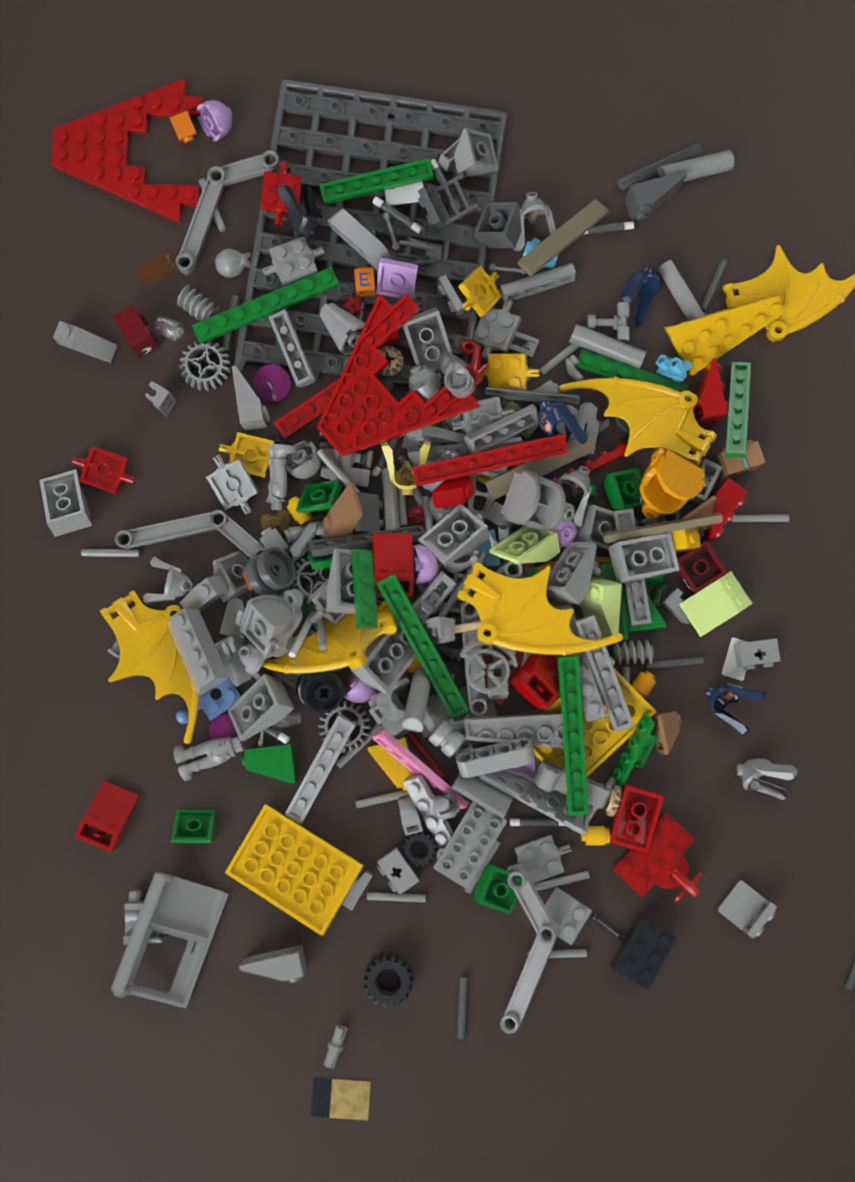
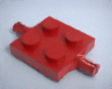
[261,161,302,225]
[72,446,136,495]

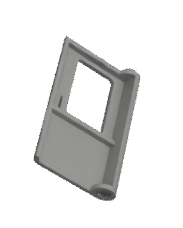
[111,872,228,1008]

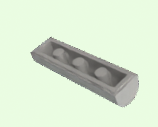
[658,150,734,182]
[657,260,705,321]
[500,263,576,303]
[268,309,315,387]
[569,324,646,368]
[464,404,539,454]
[381,468,400,530]
[402,668,431,732]

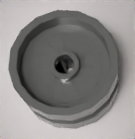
[245,547,296,595]

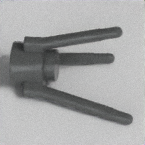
[399,238,442,265]

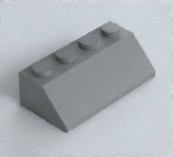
[168,608,229,696]
[350,618,416,694]

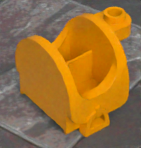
[640,447,705,519]

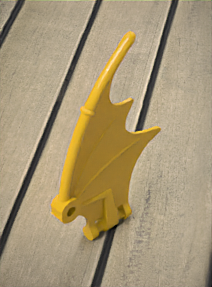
[722,245,855,342]
[559,376,717,467]
[456,562,623,656]
[99,590,200,744]
[261,600,397,674]

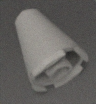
[320,303,365,355]

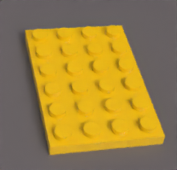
[532,667,657,777]
[225,804,364,936]

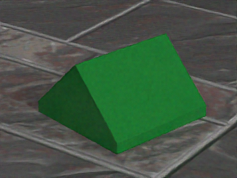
[171,810,216,843]

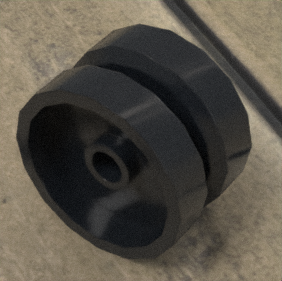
[295,671,344,714]

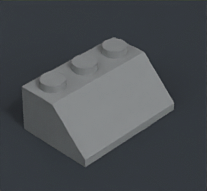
[451,772,513,819]

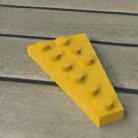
[664,295,787,376]

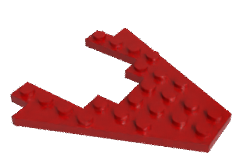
[52,79,204,222]
[317,293,483,457]

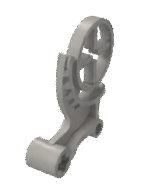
[460,634,518,693]

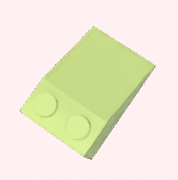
[489,526,560,564]
[679,571,753,637]
[580,576,622,638]

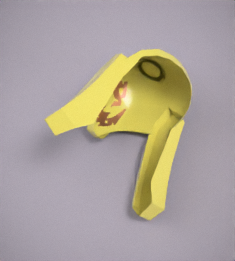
[381,440,431,495]

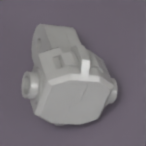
[407,364,442,403]
[214,633,251,687]

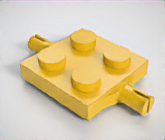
[458,265,502,317]
[481,354,540,390]
[219,432,275,479]

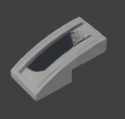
[508,332,539,359]

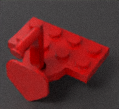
[613,813,704,904]

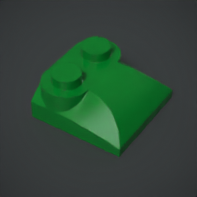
[604,467,643,511]
[296,479,342,514]
[474,864,523,915]

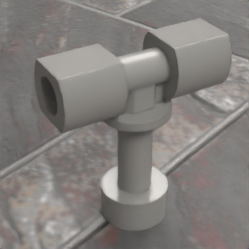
[586,302,629,343]

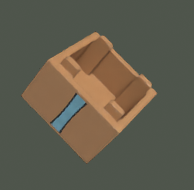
[713,440,766,481]

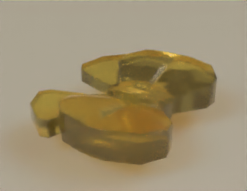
[261,508,293,532]

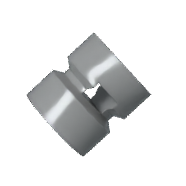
[444,366,475,398]
[428,720,465,757]

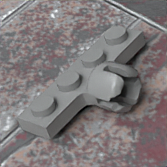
[403,774,459,847]

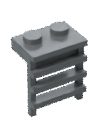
[418,173,479,231]

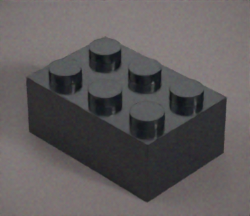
[610,914,677,990]

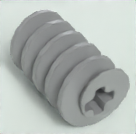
[177,284,219,321]
[612,640,654,665]

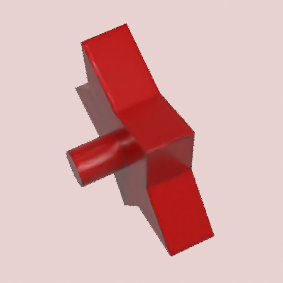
[342,295,364,315]

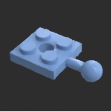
[176,678,241,724]

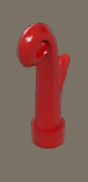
[460,340,489,397]

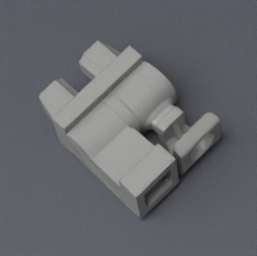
[321,448,373,488]
[123,890,167,945]

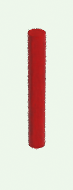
[406,731,447,780]

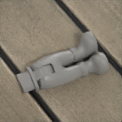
[268,444,297,510]
[174,736,244,781]

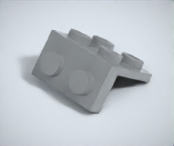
[718,880,777,939]

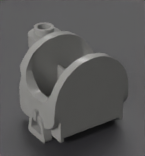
[500,468,575,530]
[235,589,303,659]
[368,678,438,739]

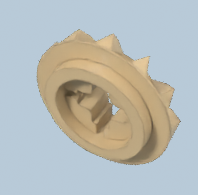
[378,345,404,376]
[605,785,622,816]

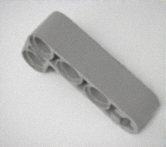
[327,208,391,276]
[455,738,535,778]
[534,760,612,809]

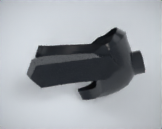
[278,184,323,240]

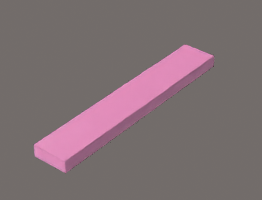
[372,729,469,809]

